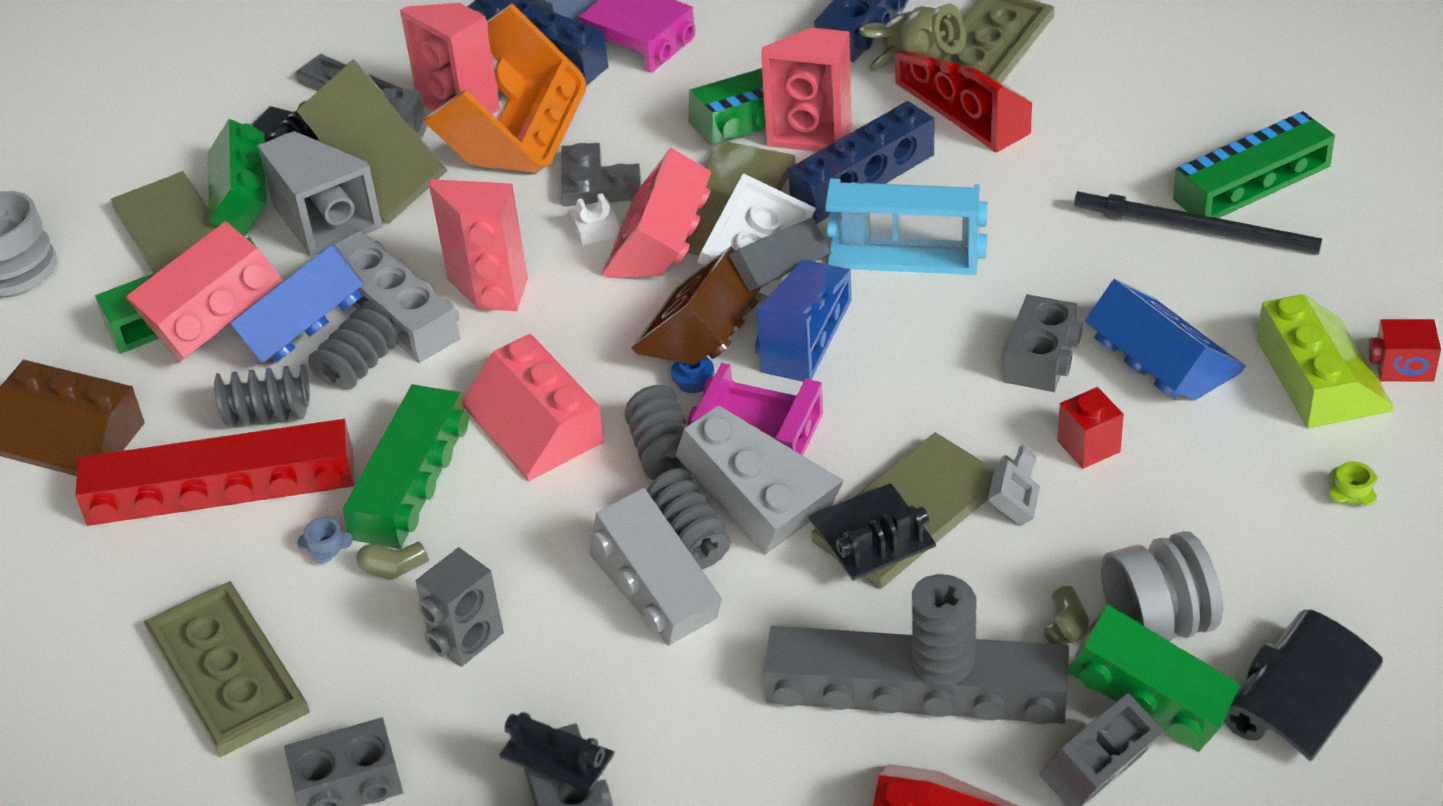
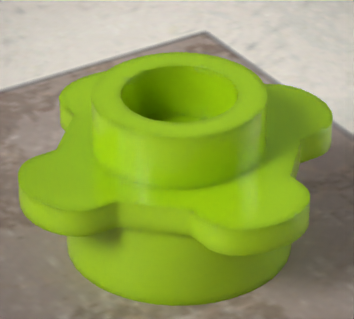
[1329,462,1378,506]

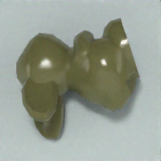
[859,3,967,71]

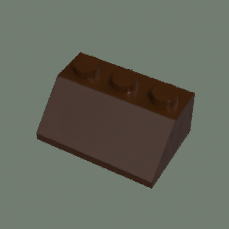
[631,246,761,365]
[0,359,145,476]

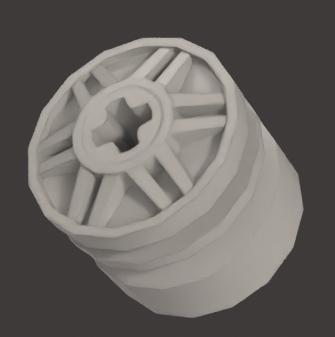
[0,191,57,296]
[1101,531,1223,641]

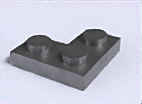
[561,143,641,207]

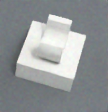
[570,193,620,246]

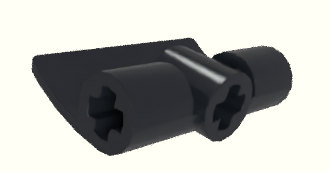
[1224,610,1383,761]

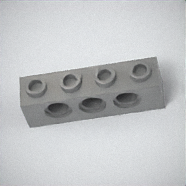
[320,230,460,363]

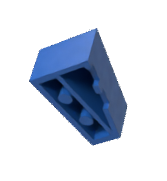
[755,259,852,382]

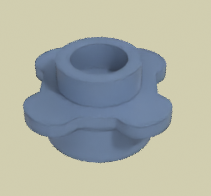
[297,517,353,563]

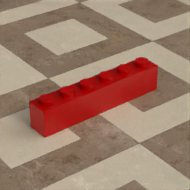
[75,418,354,526]

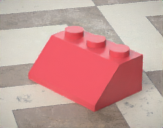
[400,3,500,114]
[761,28,852,152]
[602,147,712,278]
[429,179,528,311]
[125,221,284,363]
[462,333,604,481]

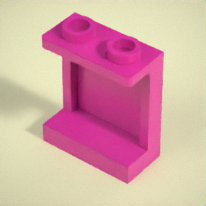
[579,0,696,72]
[687,363,823,456]

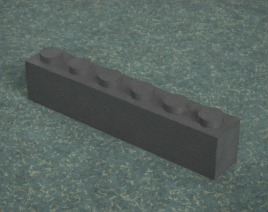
[763,626,1069,724]

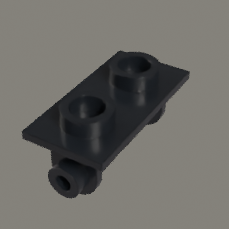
[499,712,615,793]

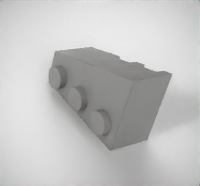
[675,405,844,554]
[590,487,722,645]

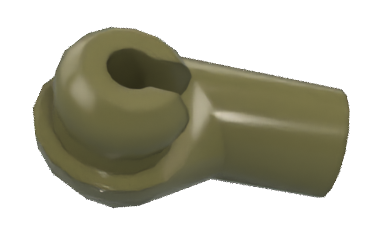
[357,541,429,580]
[1044,586,1089,645]

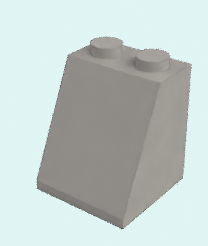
[258,131,383,257]

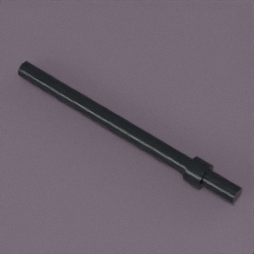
[1074,191,1323,255]

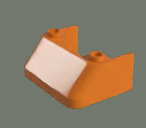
[424,3,586,173]

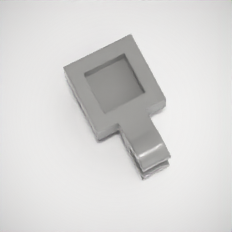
[988,445,1040,526]

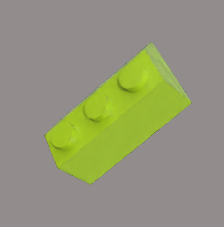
[1257,294,1394,429]

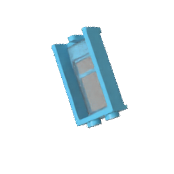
[826,178,988,275]

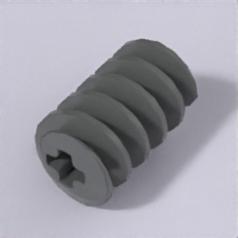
[308,301,399,390]
[214,365,310,426]
[624,385,692,481]
[646,468,732,569]
[912,574,977,686]

